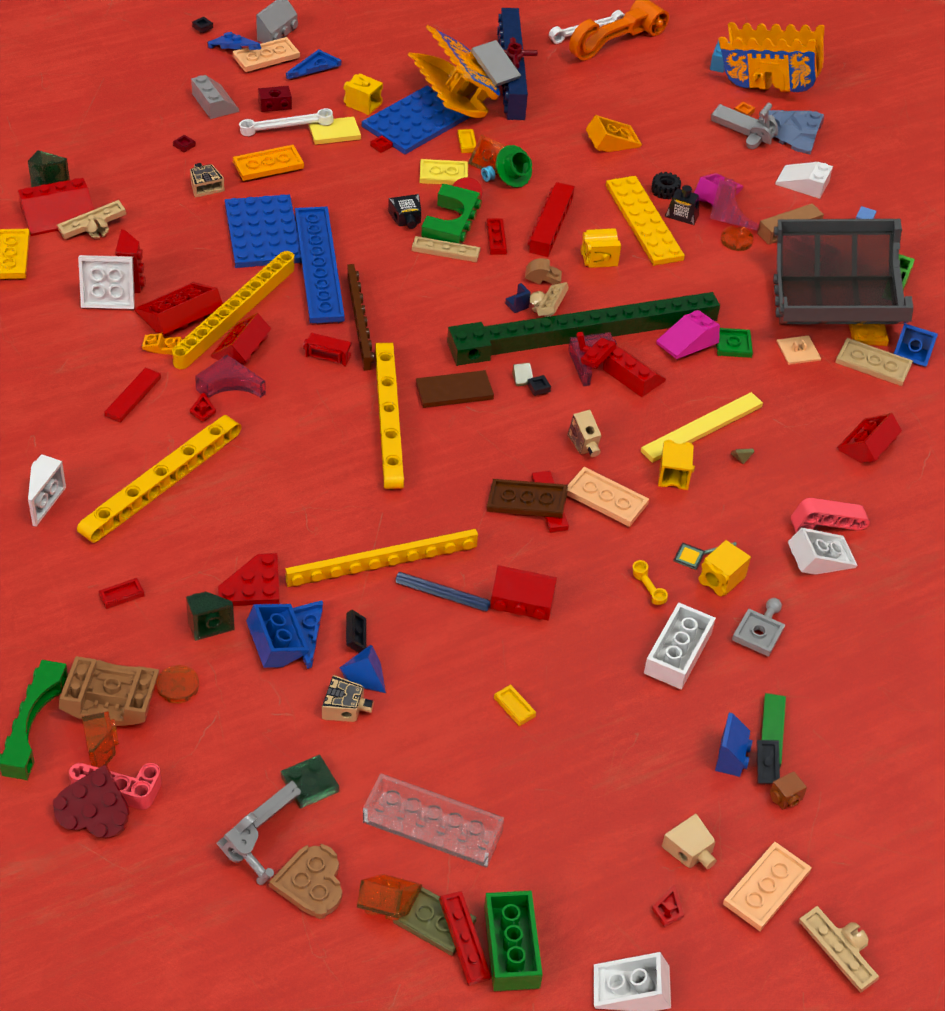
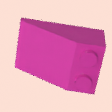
[694,173,743,209]
[656,310,720,359]

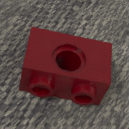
[258,86,292,112]

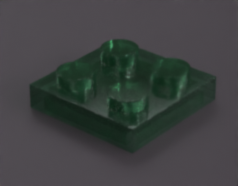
[281,754,340,809]

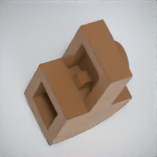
[525,258,562,285]

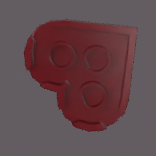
[53,765,130,838]

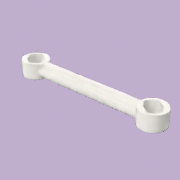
[549,10,625,44]
[239,108,334,136]

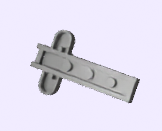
[711,103,778,149]
[216,781,301,885]

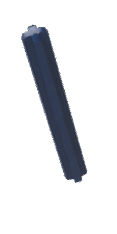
[396,572,490,611]

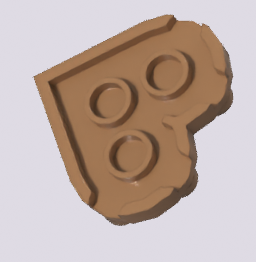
[269,844,342,919]

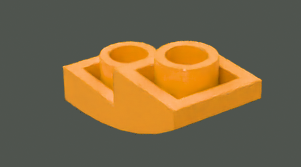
[142,333,182,354]

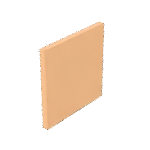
[776,335,821,365]

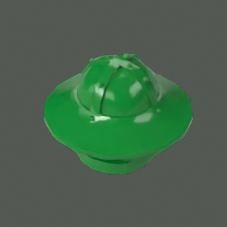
[496,145,532,188]

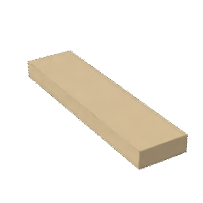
[412,236,481,262]

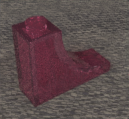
[710,178,760,230]
[568,332,617,386]
[195,355,266,398]

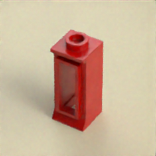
[303,332,352,367]

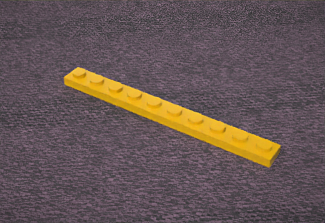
[285,529,478,587]

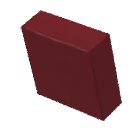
[173,135,196,152]

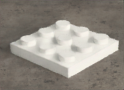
[78,255,135,309]

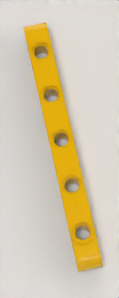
[375,343,404,489]
[77,415,242,543]

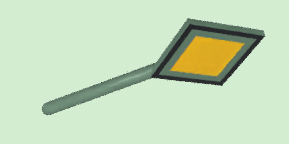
[673,542,737,570]

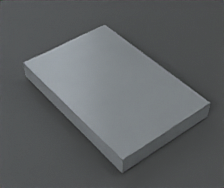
[471,40,521,86]

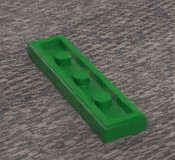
[761,693,786,767]

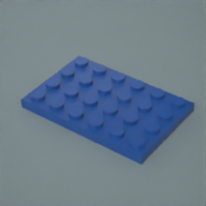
[362,85,470,155]
[225,194,302,268]

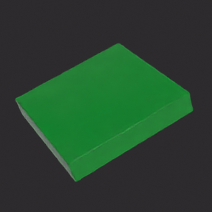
[716,328,753,358]

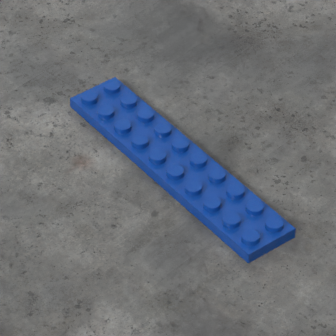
[295,206,345,323]

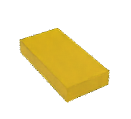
[458,129,477,153]
[494,684,536,726]

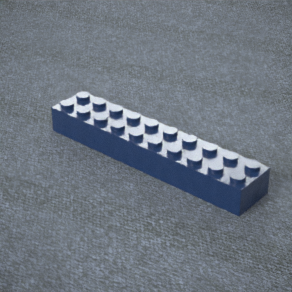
[497,8,528,120]

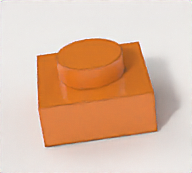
[734,102,755,116]

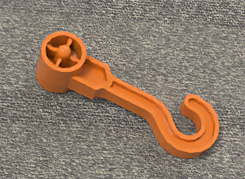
[569,0,669,61]

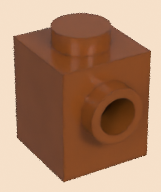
[769,771,807,810]

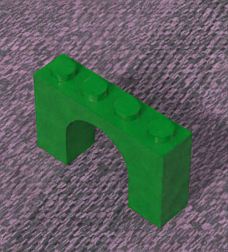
[421,184,482,244]

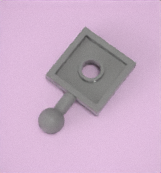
[732,598,785,657]

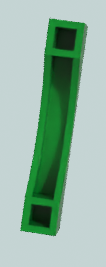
[0,660,68,780]

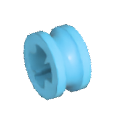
[481,166,496,182]

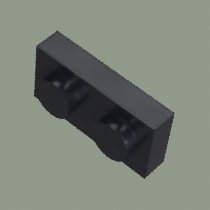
[346,610,367,653]
[756,740,780,784]

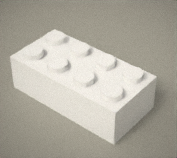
[644,602,716,690]

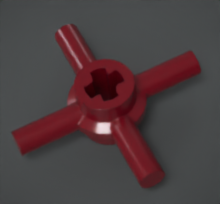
[504,37,538,69]

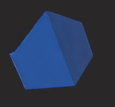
[339,645,386,693]

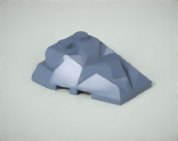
[759,110,824,154]

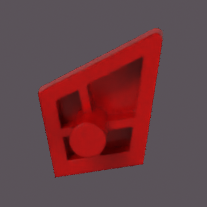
[190,393,216,422]
[652,885,684,927]

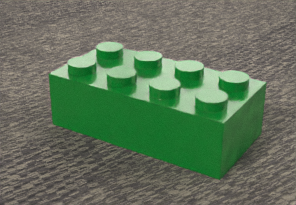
[484,891,543,991]

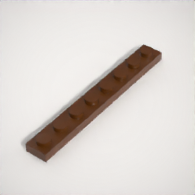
[347,264,374,371]

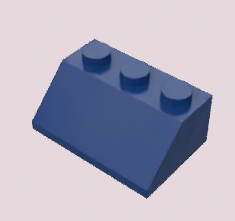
[246,604,309,668]

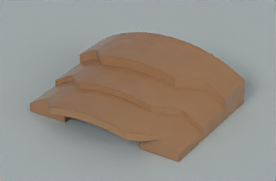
[59,656,159,726]

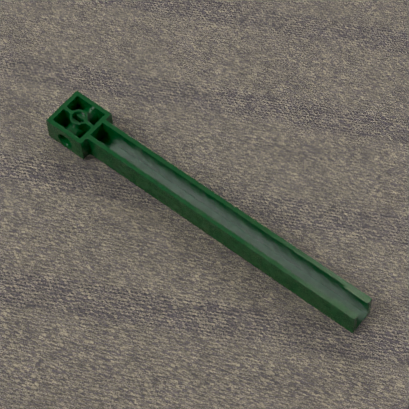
[447,292,720,366]

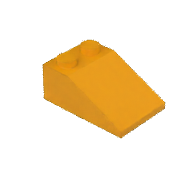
[586,115,642,152]

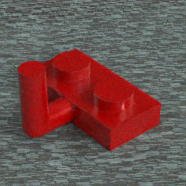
[576,332,616,368]

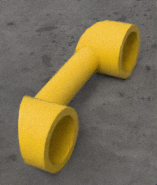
[633,560,668,605]

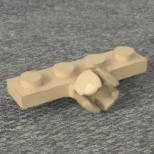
[57,200,127,239]
[530,282,569,317]
[799,906,879,993]

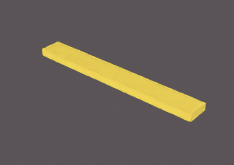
[641,392,763,463]

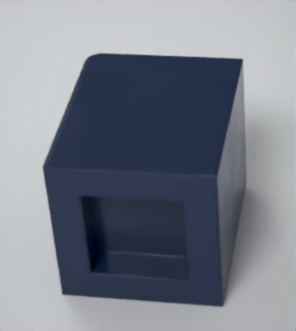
[505,283,531,313]

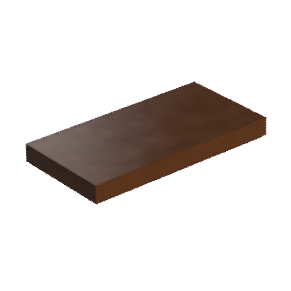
[416,370,494,408]
[487,479,568,518]

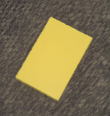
[308,117,361,145]
[420,159,468,185]

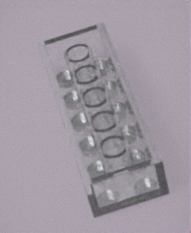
[363,773,504,868]

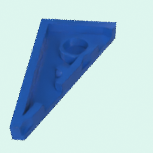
[207,32,261,50]
[286,49,342,79]
[293,600,323,669]

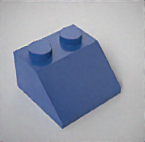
[894,323,938,367]
[715,712,753,777]

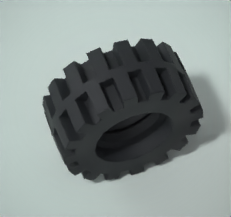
[651,172,681,200]

